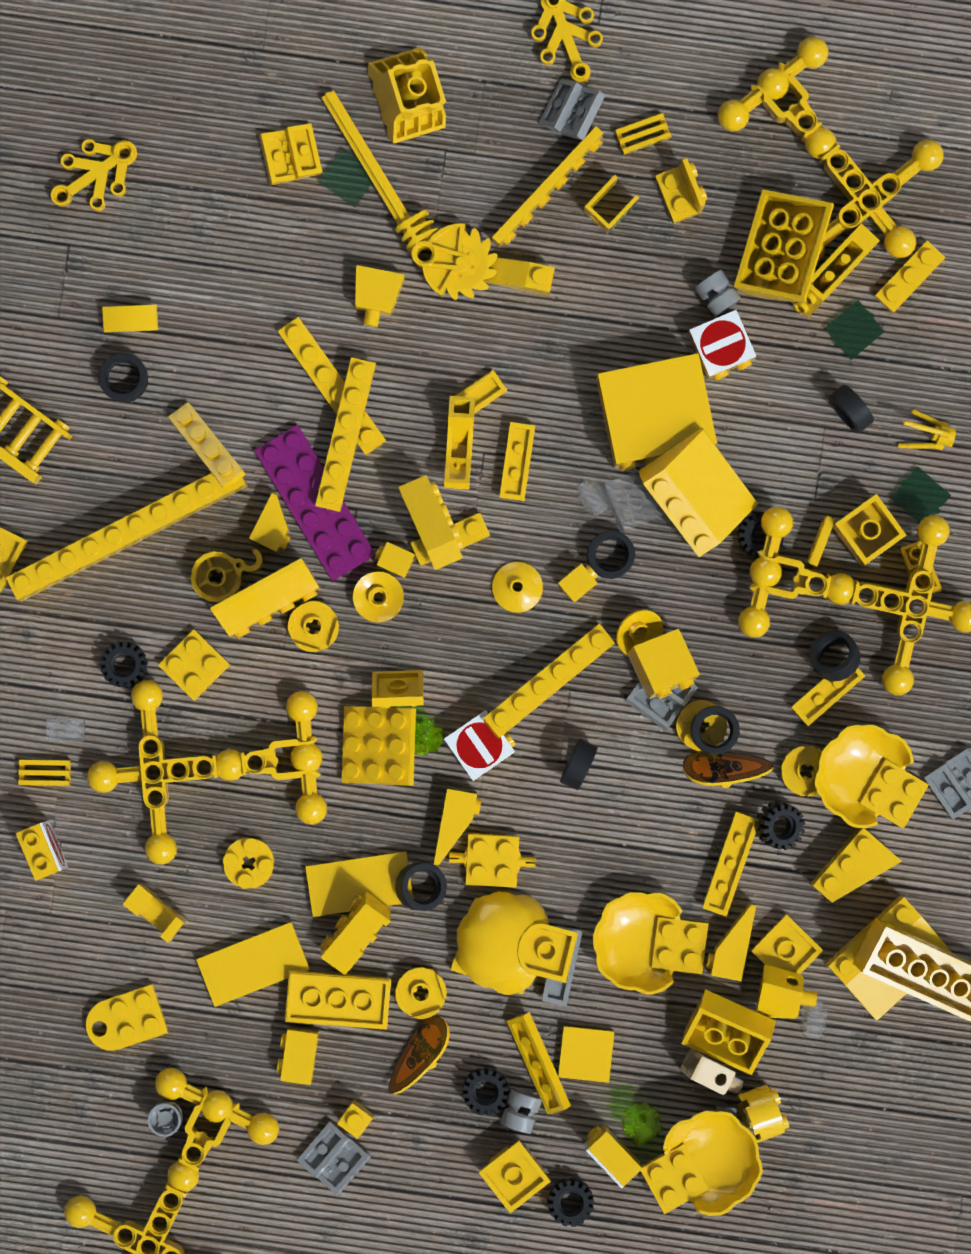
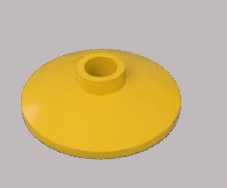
[492,562,543,613]
[353,572,404,623]
[616,609,663,656]

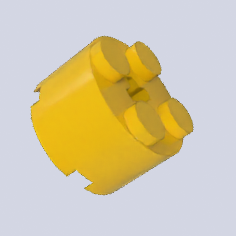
[736,1084,789,1143]

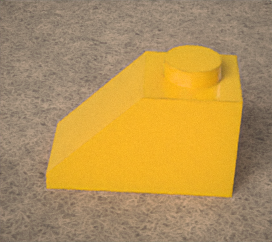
[249,493,291,553]

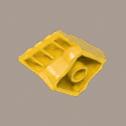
[368,47,446,144]

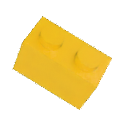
[276,1027,319,1085]

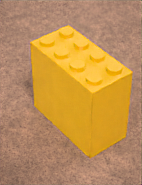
[596,353,717,472]

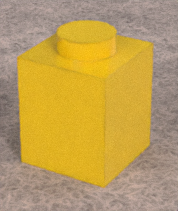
[374,542,416,578]
[558,563,598,604]
[337,1099,374,1139]

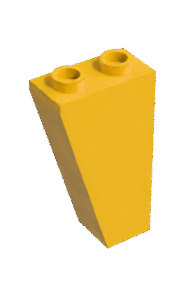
[791,223,880,318]

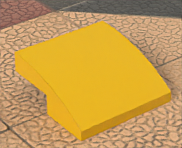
[259,123,323,185]

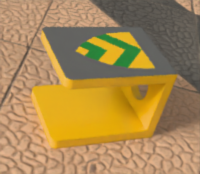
[584,175,640,235]

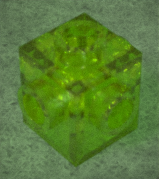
[415,717,443,756]
[622,1102,663,1147]

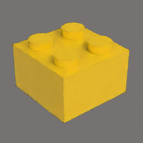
[833,494,906,567]

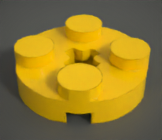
[288,601,339,652]
[676,700,727,751]
[781,746,822,796]
[223,838,274,889]
[395,967,447,1019]

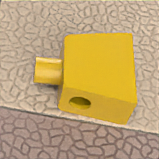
[355,265,405,328]
[756,965,817,1019]

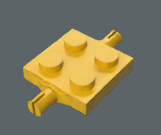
[449,833,536,888]

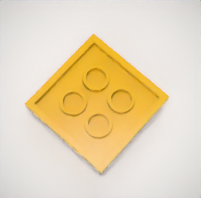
[342,706,416,786]

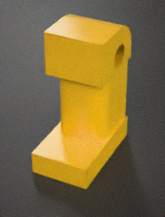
[122,883,188,943]

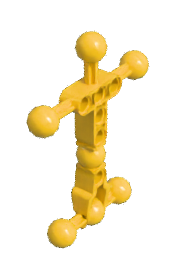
[717,37,944,263]
[738,506,971,696]
[87,680,328,865]
[64,1068,279,1254]

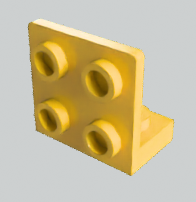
[655,157,707,224]

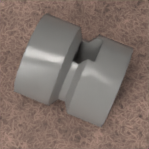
[695,269,742,318]
[500,1088,542,1134]
[148,1099,185,1137]

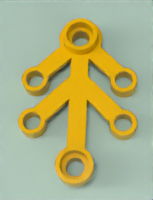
[531,0,603,84]
[51,139,137,211]

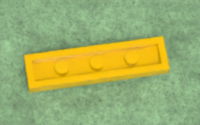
[168,402,245,490]
[702,811,760,917]
[507,1012,571,1115]

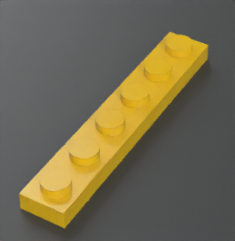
[492,126,603,248]
[278,317,387,456]
[315,357,376,513]
[482,623,615,739]

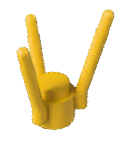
[897,409,956,450]

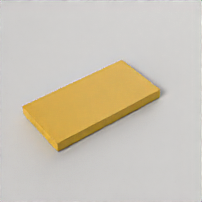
[306,851,414,917]
[196,922,310,1007]
[285,970,391,1030]

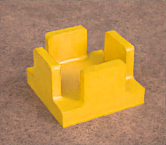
[478,1140,551,1213]

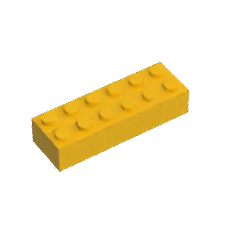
[852,918,971,1022]

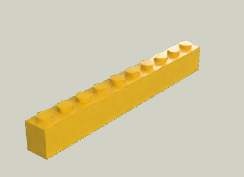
[6,473,248,601]

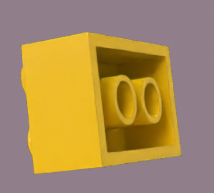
[398,475,464,570]
[681,989,776,1075]

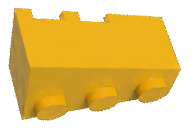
[810,828,902,903]
[320,891,391,975]

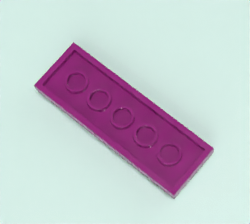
[254,424,376,581]

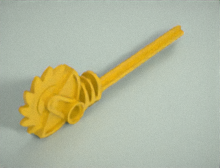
[321,90,498,300]

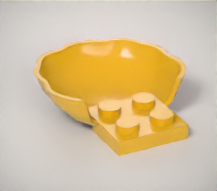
[815,725,929,829]
[457,891,578,995]
[593,892,709,995]
[640,1111,763,1216]

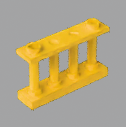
[0,376,72,485]

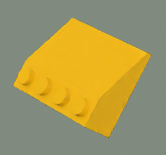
[734,189,834,303]
[639,428,758,557]
[210,558,321,639]
[825,895,952,1021]

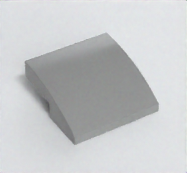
[538,79,606,140]
[625,681,698,731]
[924,747,971,819]
[297,1121,371,1195]

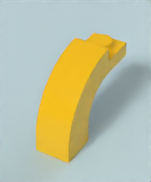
[444,396,475,490]

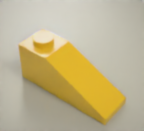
[484,258,555,297]
[434,788,481,866]
[706,903,756,981]

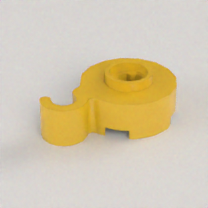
[190,549,264,603]

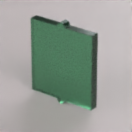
[319,148,373,208]
[824,300,885,361]
[890,467,951,523]

